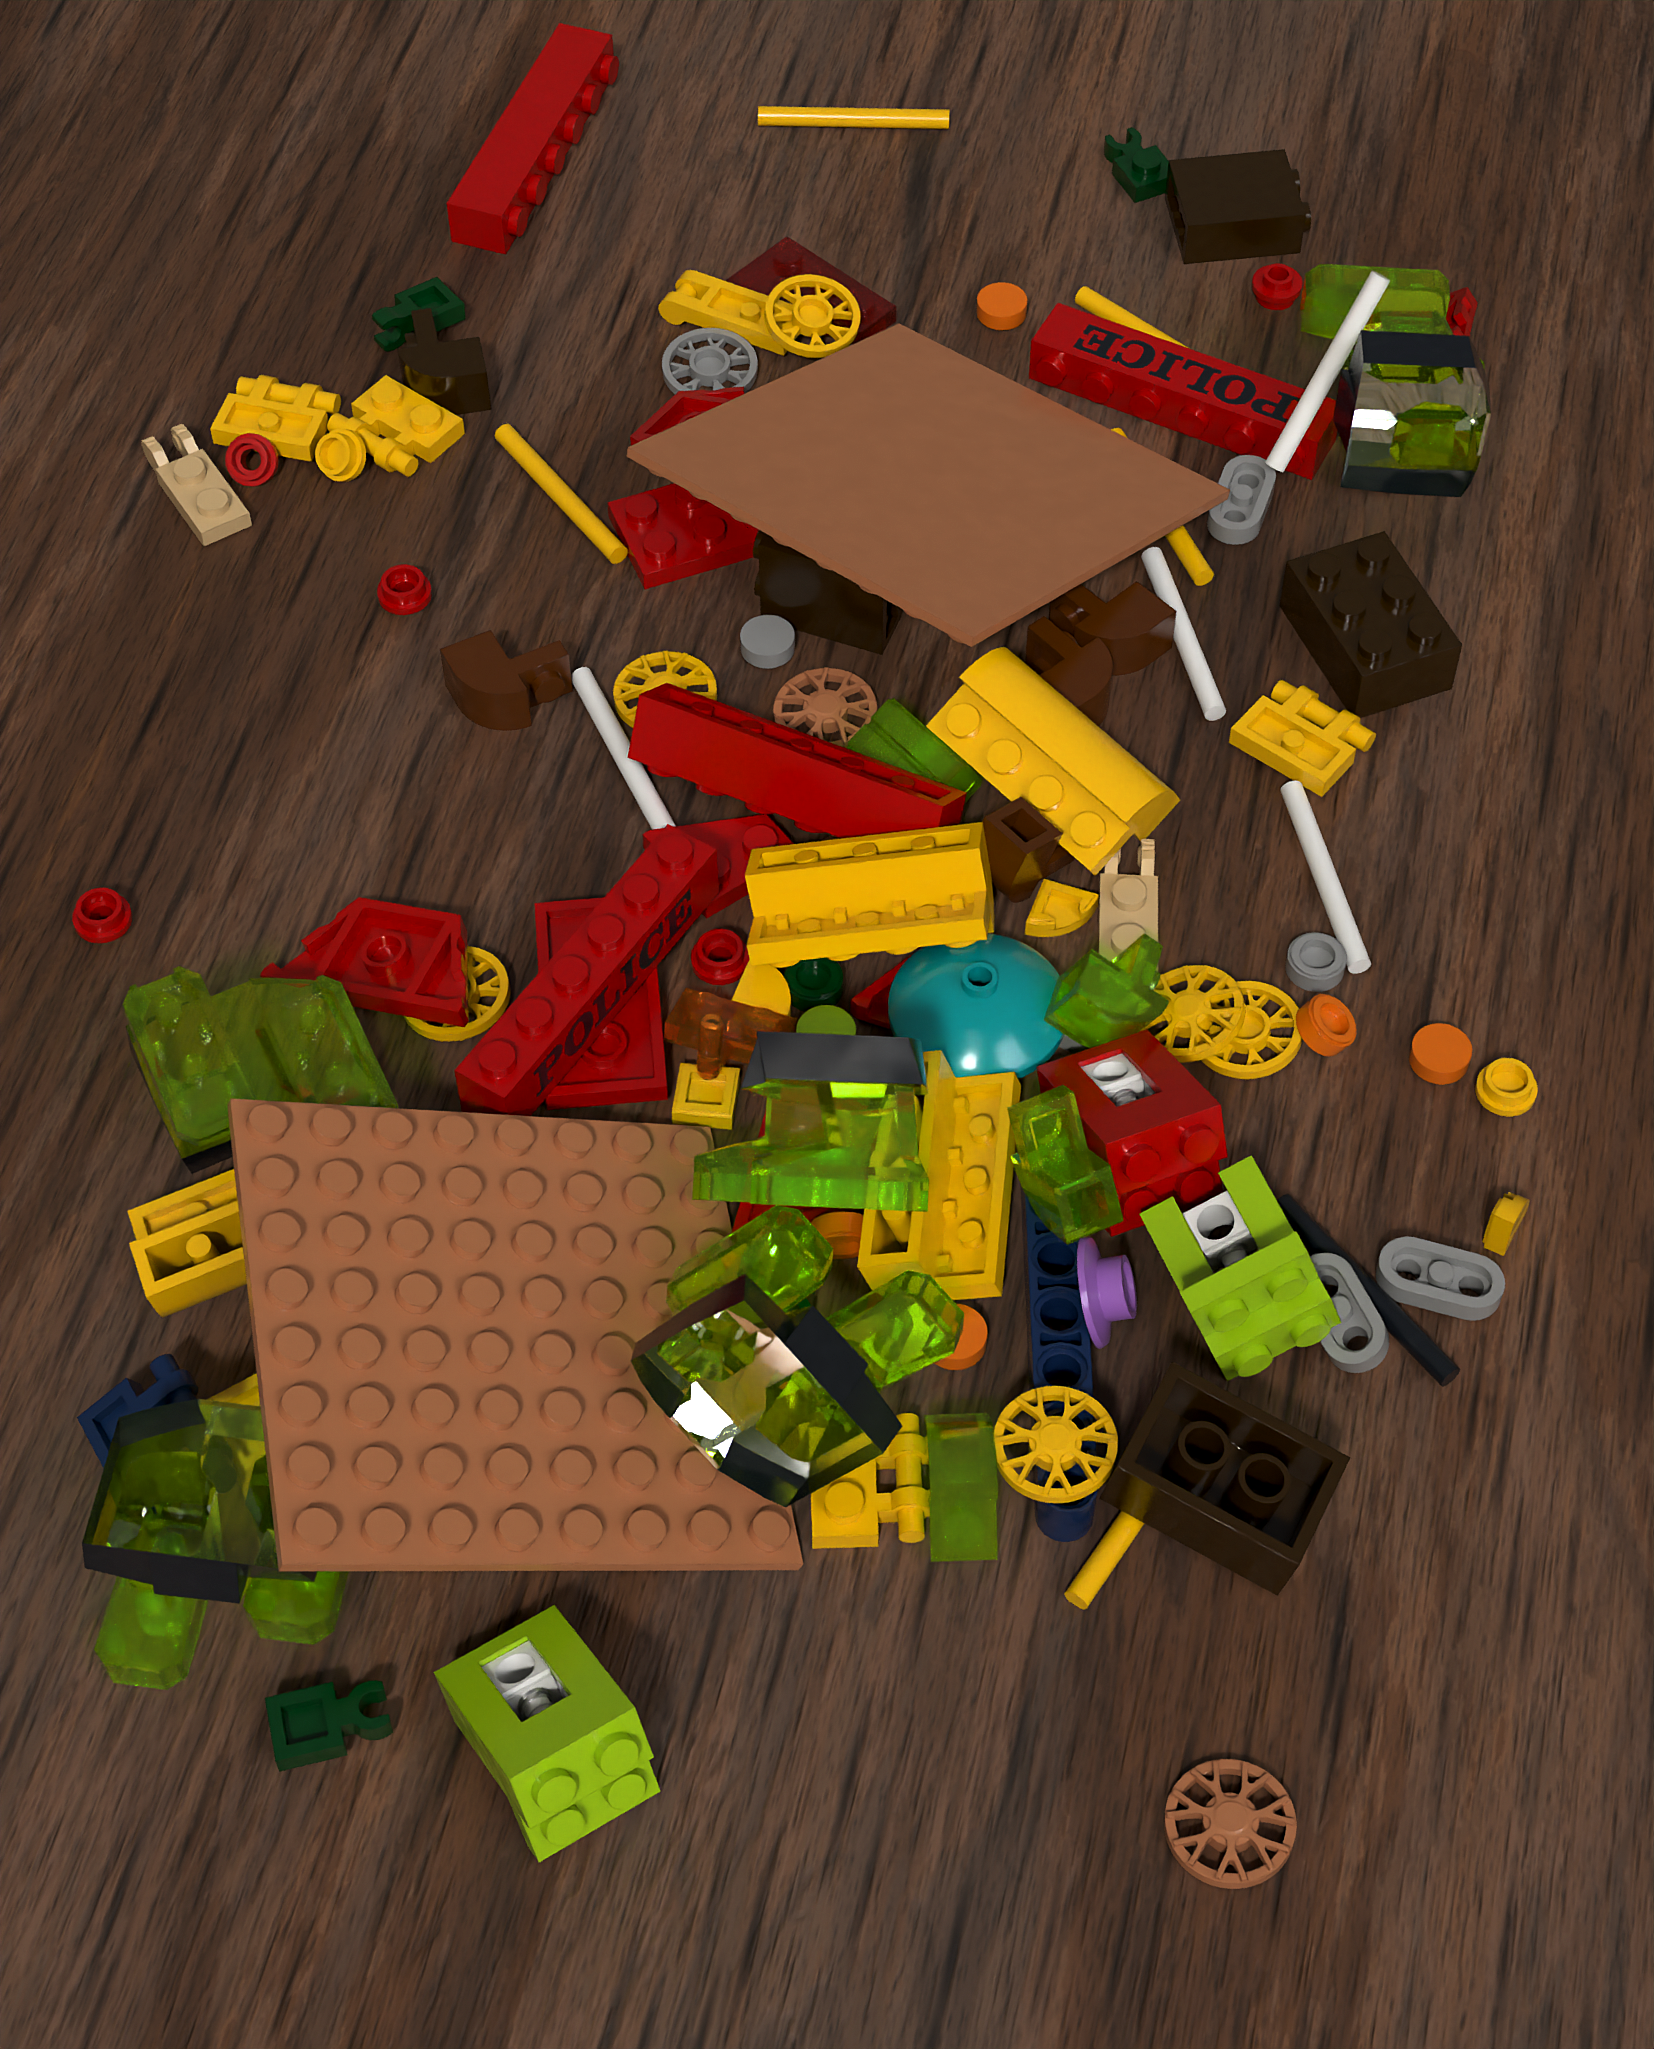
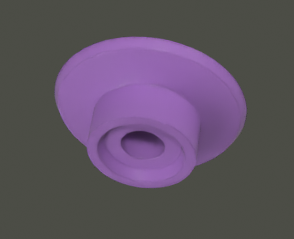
[1077,1235,1137,1349]

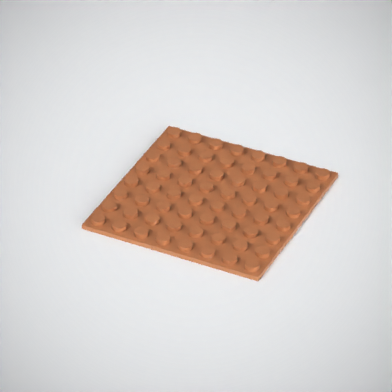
[627,323,1230,647]
[227,1098,803,1572]

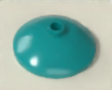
[888,933,1069,1079]

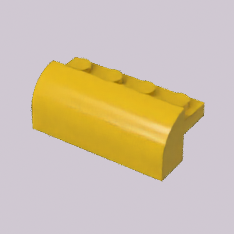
[926,647,1180,876]
[745,822,994,968]
[857,1050,1021,1314]
[127,1169,247,1318]

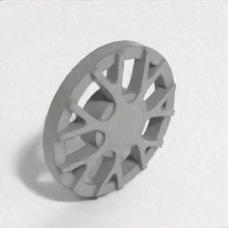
[662,328,758,394]

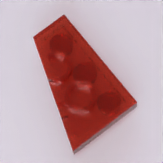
[725,237,896,344]

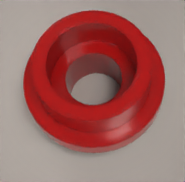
[1252,263,1303,310]
[225,433,278,487]
[377,564,432,615]
[72,888,132,943]
[691,929,749,985]

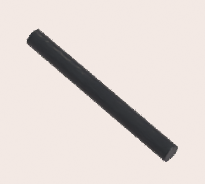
[1277,1194,1460,1387]

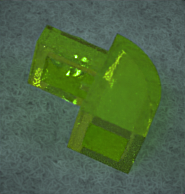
[1044,933,1169,1048]
[1007,1085,1124,1245]
[924,1413,998,1562]

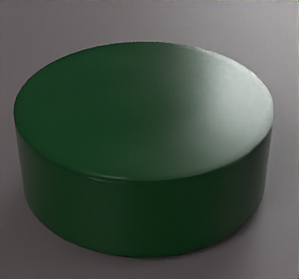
[784,958,843,1012]

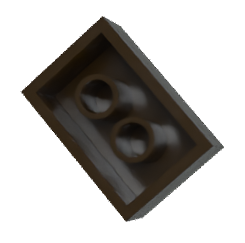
[1279,531,1462,718]
[1099,1362,1351,1596]

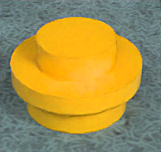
[315,428,366,482]
[1475,1058,1538,1117]

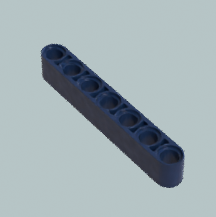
[1020,1125,1098,1542]

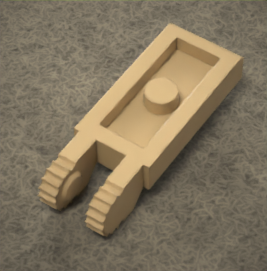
[141,424,252,546]
[1097,839,1158,981]

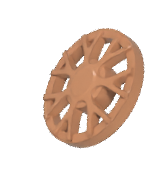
[773,667,878,750]
[1164,1759,1297,1889]

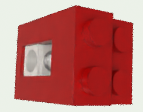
[1036,1029,1228,1237]

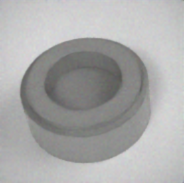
[740,615,795,669]
[1285,932,1347,992]

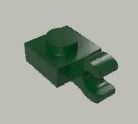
[372,277,465,351]

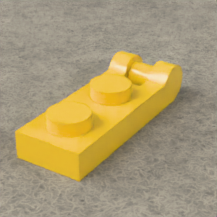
[658,270,799,356]

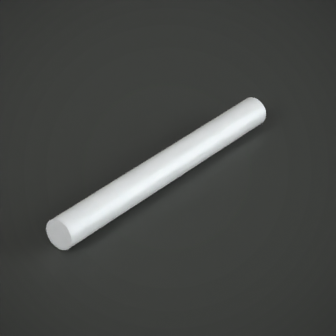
[1265,270,1390,472]
[1141,547,1226,721]
[571,667,676,830]
[1280,780,1371,974]

